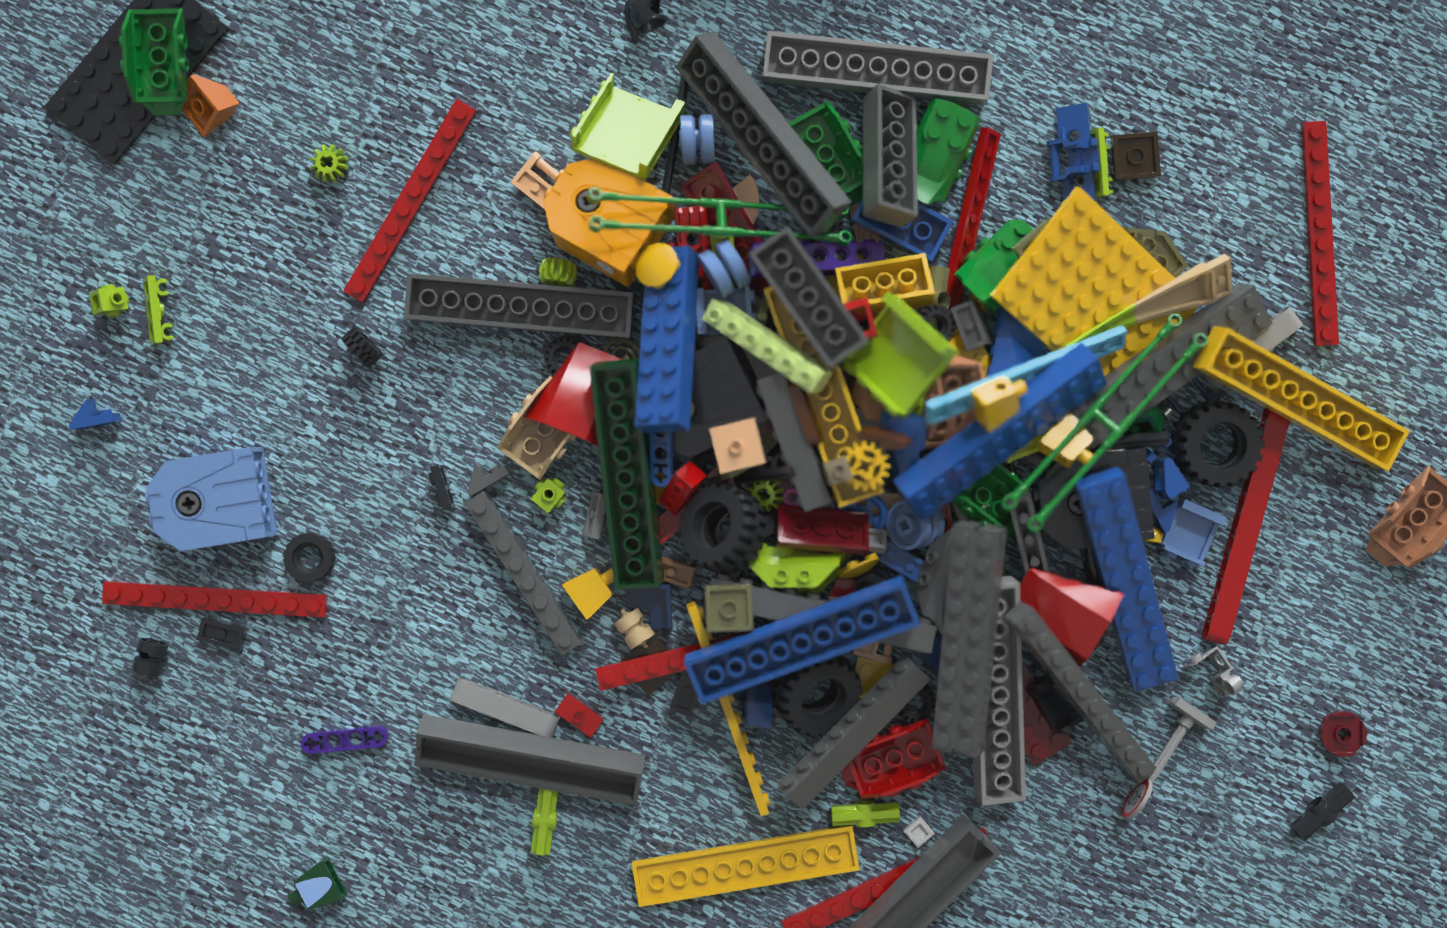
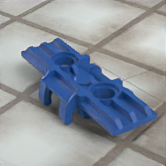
[1046,103,1100,202]

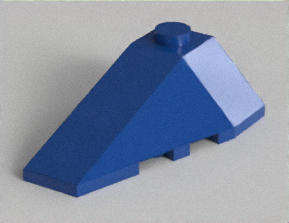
[878,410,927,499]

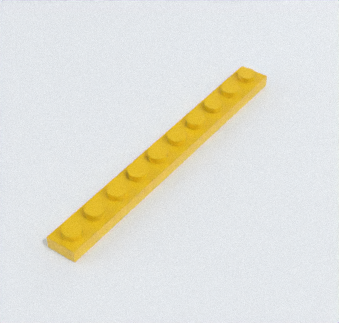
[686,601,771,817]

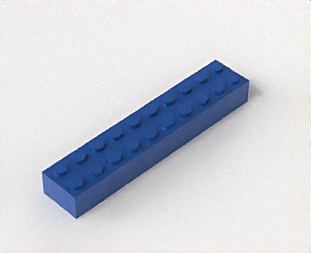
[893,342,1108,521]
[1074,467,1179,693]
[684,575,920,704]

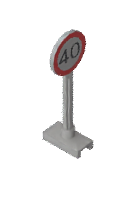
[1122,696,1217,820]

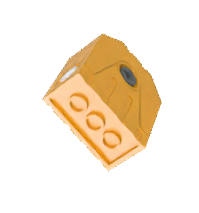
[543,158,675,288]

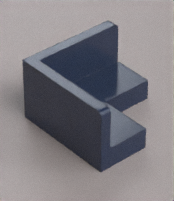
[625,583,673,630]
[732,683,772,735]

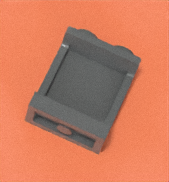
[951,300,995,352]

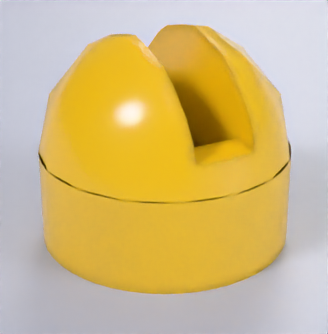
[1143,527,1163,544]

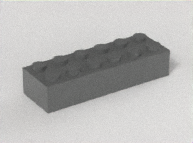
[863,84,918,228]
[749,226,870,371]
[756,372,836,511]

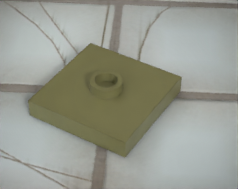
[705,584,753,632]

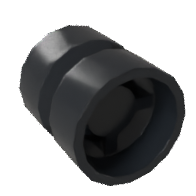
[854,566,892,593]
[131,638,169,676]

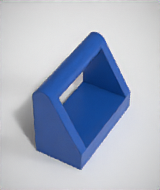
[1153,458,1190,499]

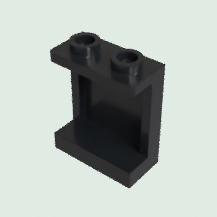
[1026,672,1085,735]

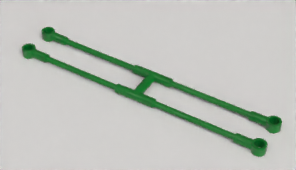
[587,187,852,247]
[1002,313,1208,533]

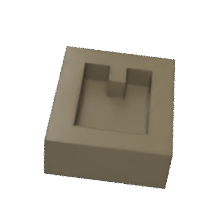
[820,456,853,487]

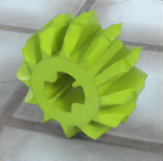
[310,144,349,183]
[539,257,577,287]
[746,481,784,513]

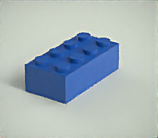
[850,199,954,264]

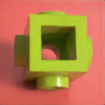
[89,284,129,318]
[531,477,567,513]

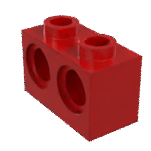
[658,461,707,515]

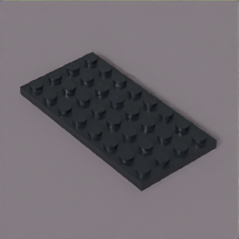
[44,0,229,165]

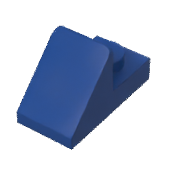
[69,399,122,430]
[1150,490,1178,533]

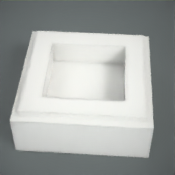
[903,816,935,848]

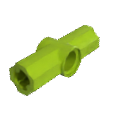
[531,788,559,855]
[831,800,900,827]

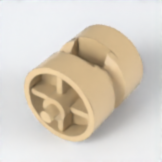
[614,608,655,650]

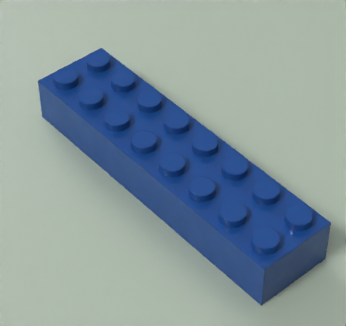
[635,245,699,433]

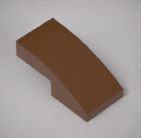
[858,426,912,449]

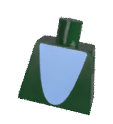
[288,856,347,910]

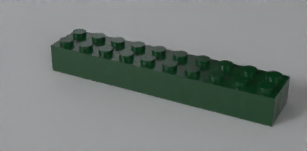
[589,359,665,590]

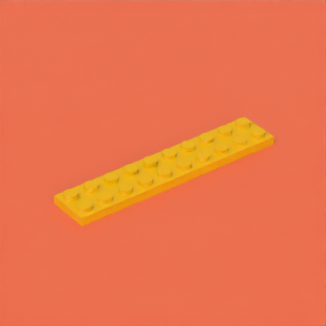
[632,825,860,907]

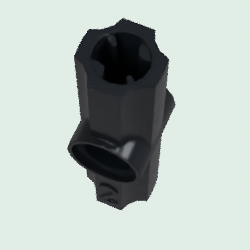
[1289,782,1355,841]

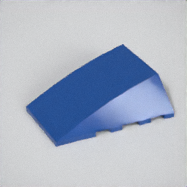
[986,307,1045,377]

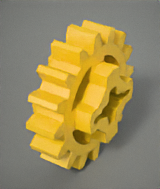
[841,441,890,492]

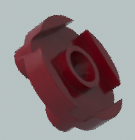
[1319,711,1367,757]

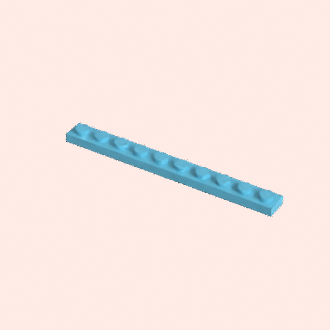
[925,325,1127,425]

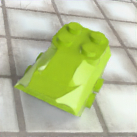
[749,543,852,594]

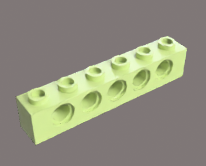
[702,299,833,393]

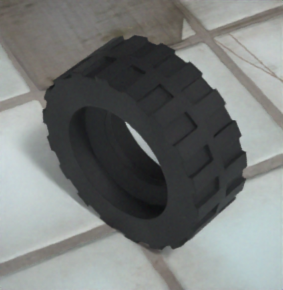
[283,533,336,583]

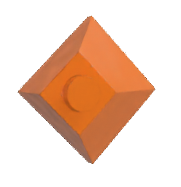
[181,74,239,137]

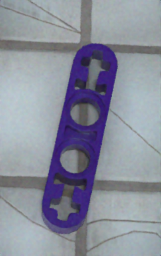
[301,726,389,754]

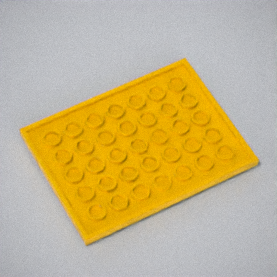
[990,187,1199,375]

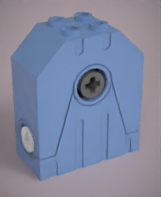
[145,447,278,551]

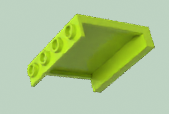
[842,292,959,418]

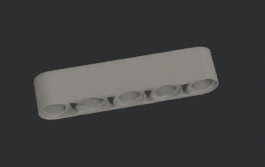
[1202,306,1303,390]
[450,677,560,738]

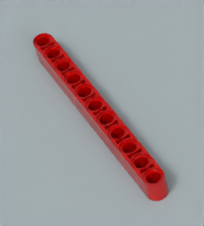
[1202,408,1290,646]

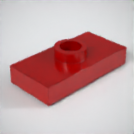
[555,693,604,738]

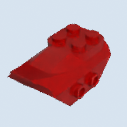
[841,718,946,799]

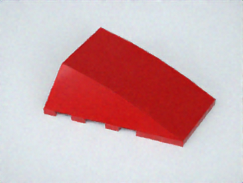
[524,342,621,447]
[1020,567,1124,668]

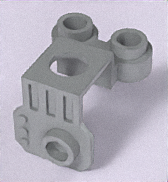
[1182,646,1244,698]

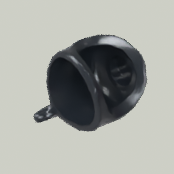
[624,0,669,41]

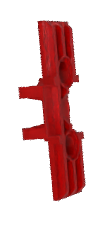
[665,206,711,290]

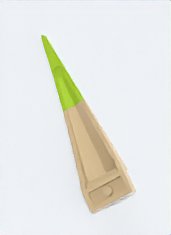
[1063,254,1233,348]

